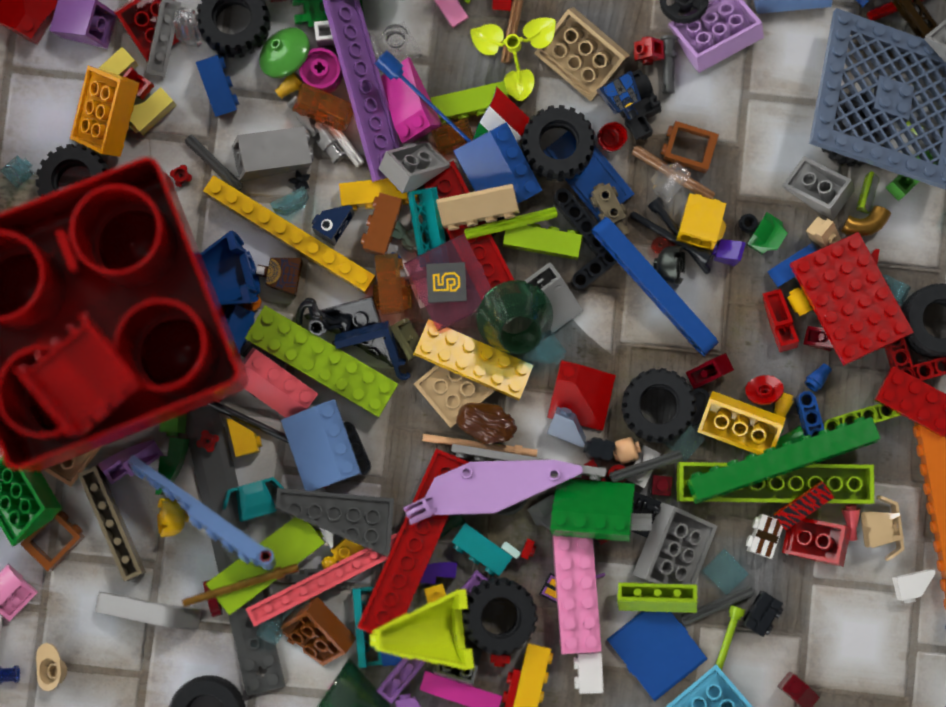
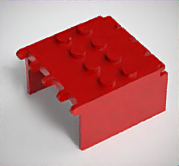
[14,313,144,437]

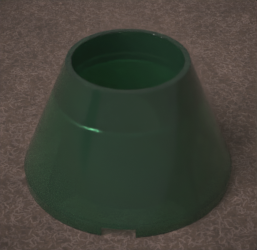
[476,280,553,354]

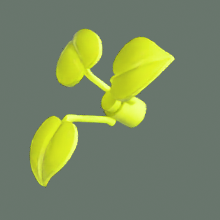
[470,18,556,101]

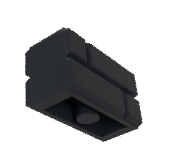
[583,437,615,462]
[741,591,783,637]

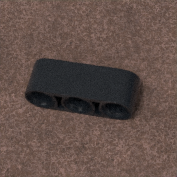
[344,422,372,475]

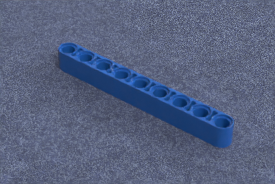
[591,217,719,356]

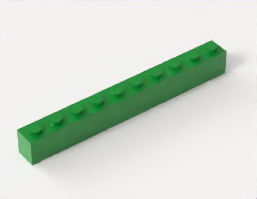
[687,416,881,504]

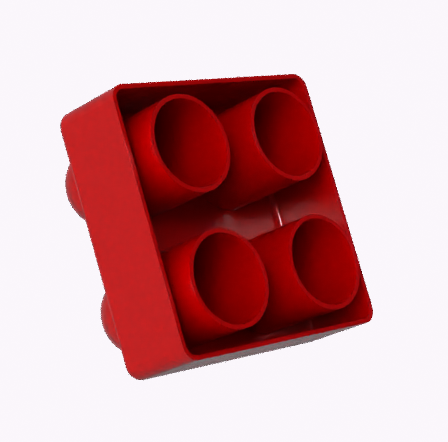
[0,157,248,472]

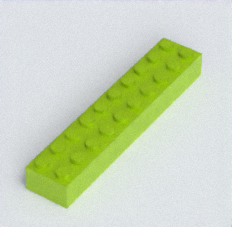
[677,462,874,504]

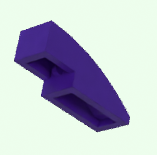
[420,562,457,584]

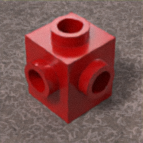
[634,37,664,65]

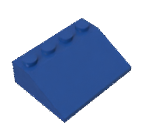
[453,122,542,203]

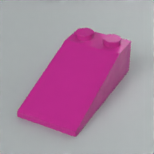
[381,57,442,144]

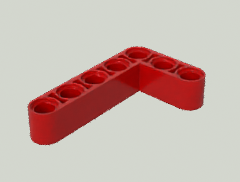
[884,338,946,381]

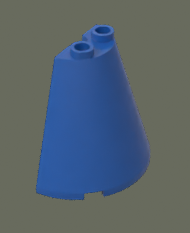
[200,230,260,305]

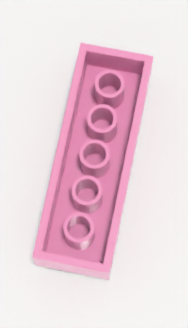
[552,535,601,654]

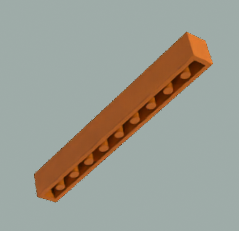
[913,422,946,610]

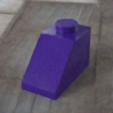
[712,239,746,267]

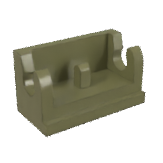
[390,318,420,362]

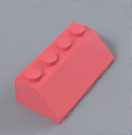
[243,348,318,418]

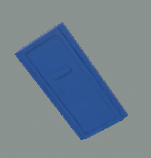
[543,131,635,222]

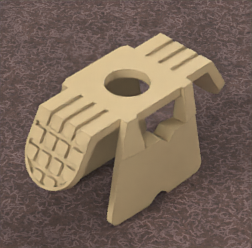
[860,495,905,561]

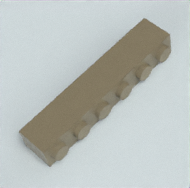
[78,466,146,581]

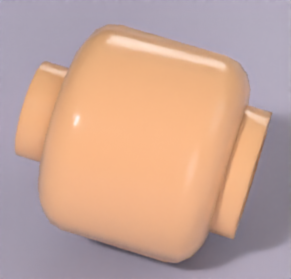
[613,437,642,465]

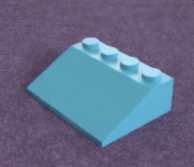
[666,665,753,707]

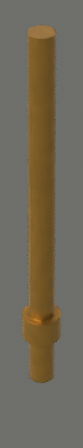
[182,563,299,607]

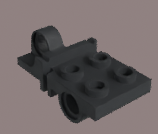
[620,69,662,140]

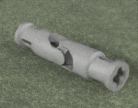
[287,95,346,164]

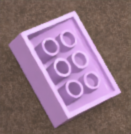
[668,0,764,73]

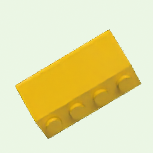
[697,391,786,455]

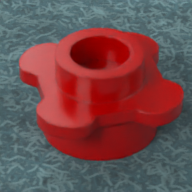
[170,165,192,187]
[196,430,219,452]

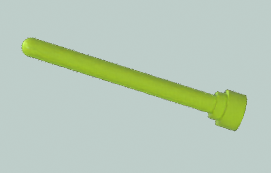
[715,605,746,670]

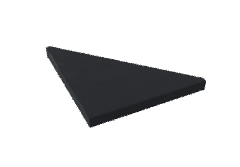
[304,296,393,367]

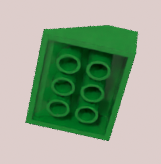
[0,457,62,546]
[550,479,635,542]

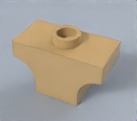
[806,217,841,248]

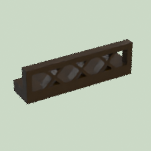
[891,0,938,39]

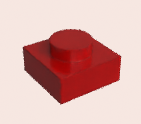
[520,538,537,560]
[490,653,511,667]

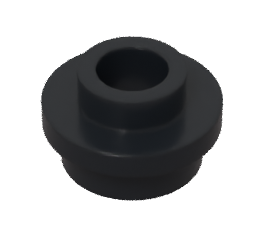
[739,214,758,233]

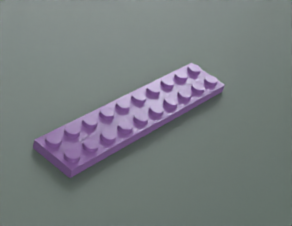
[322,0,400,182]

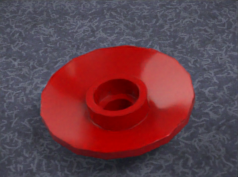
[745,375,784,405]

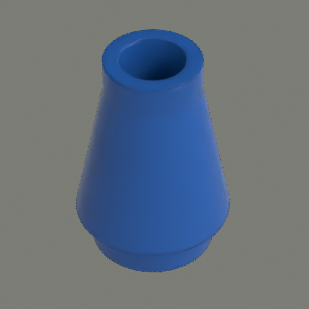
[805,363,832,392]

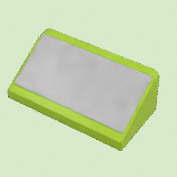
[856,171,879,214]

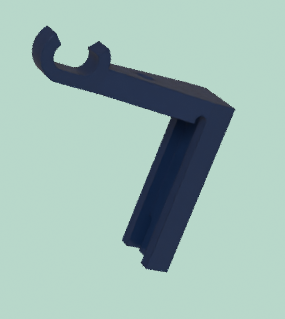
[334,321,411,380]

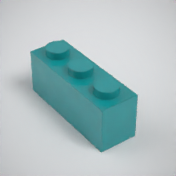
[452,523,513,577]

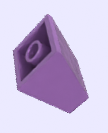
[49,0,117,49]

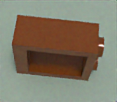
[661,121,719,174]
[20,510,85,571]

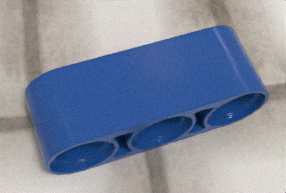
[767,243,818,288]
[795,391,824,437]

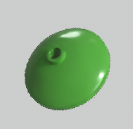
[259,27,310,78]

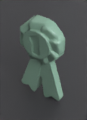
[392,220,425,253]

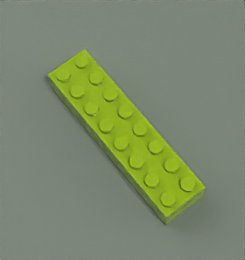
[245,305,398,418]

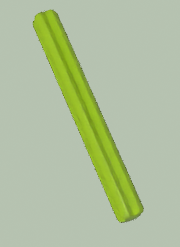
[464,207,558,239]

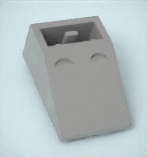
[518,262,583,333]

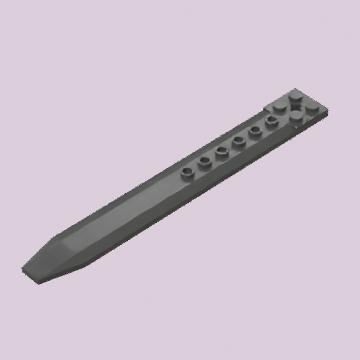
[186,406,286,696]

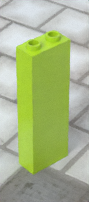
[206,517,325,615]

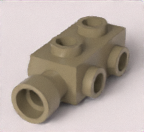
[590,183,630,236]

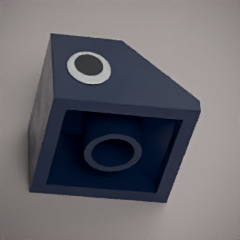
[312,205,355,246]

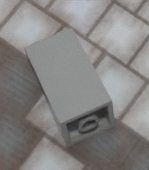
[232,126,314,182]

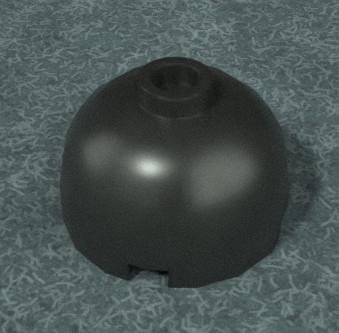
[654,246,686,284]

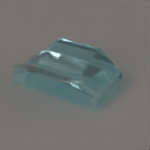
[270,187,309,216]

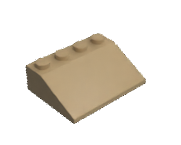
[534,7,631,101]

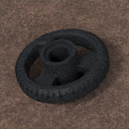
[660,0,709,24]

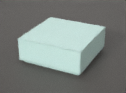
[501,542,520,559]

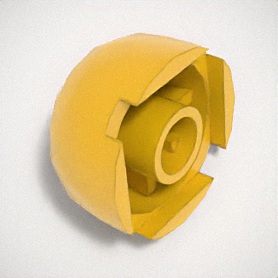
[157,498,189,537]

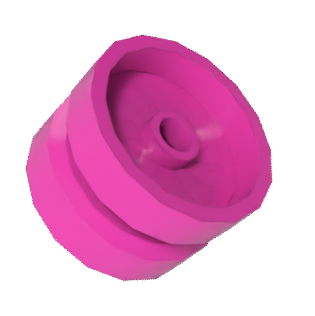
[299,48,342,95]

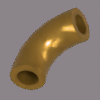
[841,206,891,237]

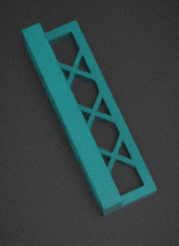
[407,187,449,268]
[352,586,383,668]

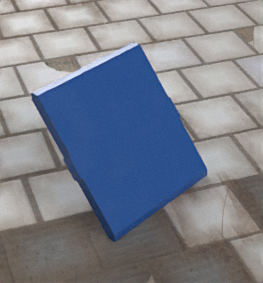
[607,611,707,701]

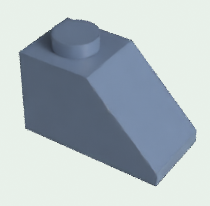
[547,407,586,448]

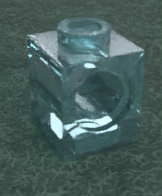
[0,155,34,188]

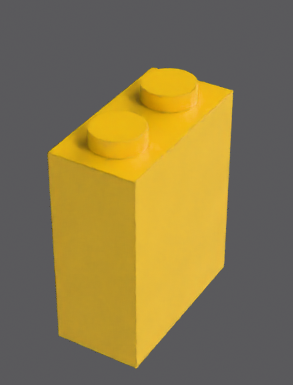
[676,193,726,251]

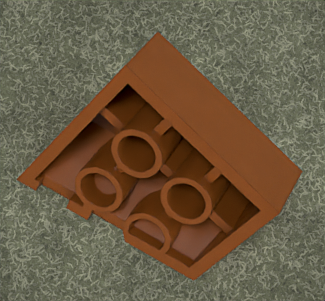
[273,597,356,666]

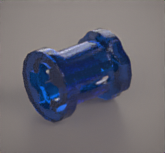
[0,665,20,684]

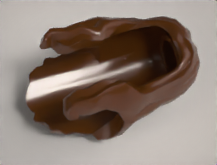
[456,403,517,445]

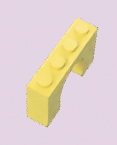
[99,47,177,136]

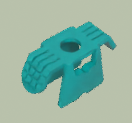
[222,477,285,522]

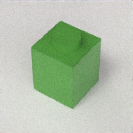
[159,413,187,437]

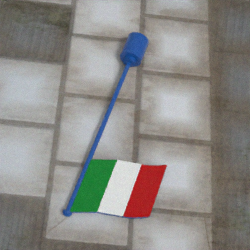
[374,50,529,143]

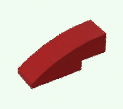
[762,288,799,352]

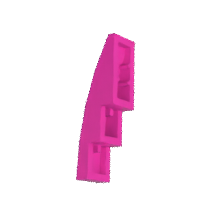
[419,671,502,707]

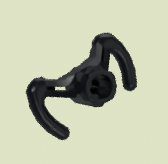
[296,298,351,347]

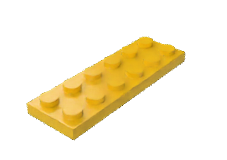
[413,319,534,401]

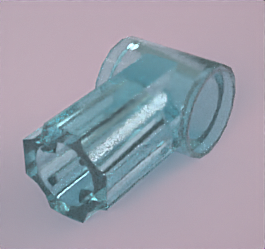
[256,611,286,645]

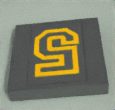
[426,262,467,303]

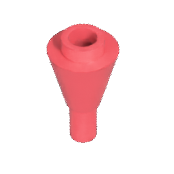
[841,504,861,541]

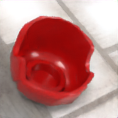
[597,122,628,152]

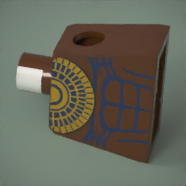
[256,258,303,296]

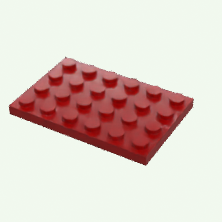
[789,232,914,366]

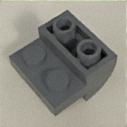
[434,645,483,686]

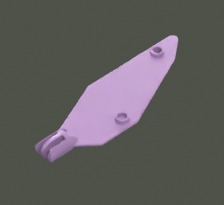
[403,460,583,525]

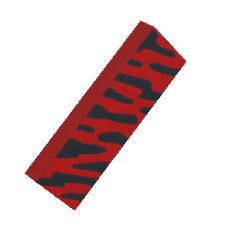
[774,481,834,531]

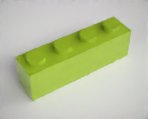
[431,81,508,125]
[503,223,582,260]
[618,583,697,613]

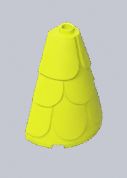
[370,589,474,670]

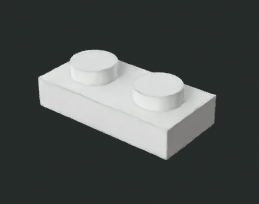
[626,445,661,488]

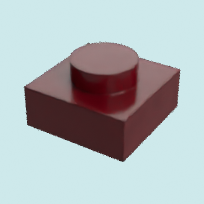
[651,475,673,496]

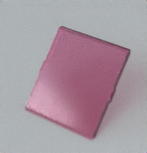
[404,234,498,331]

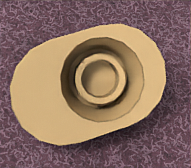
[36,643,67,691]

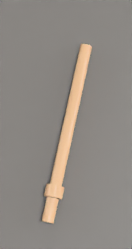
[422,434,538,457]

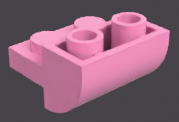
[0,564,37,621]

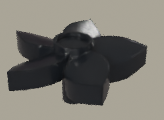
[288,170,310,192]

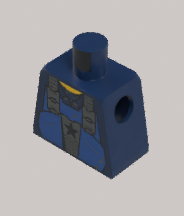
[596,71,641,120]

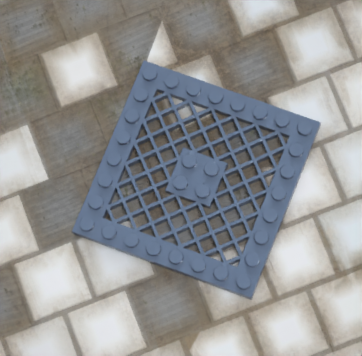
[809,8,946,190]

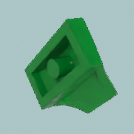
[746,212,788,254]

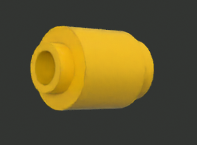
[787,287,813,317]

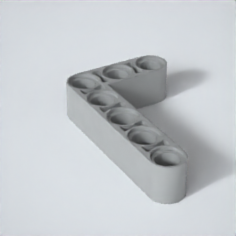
[95,592,202,629]

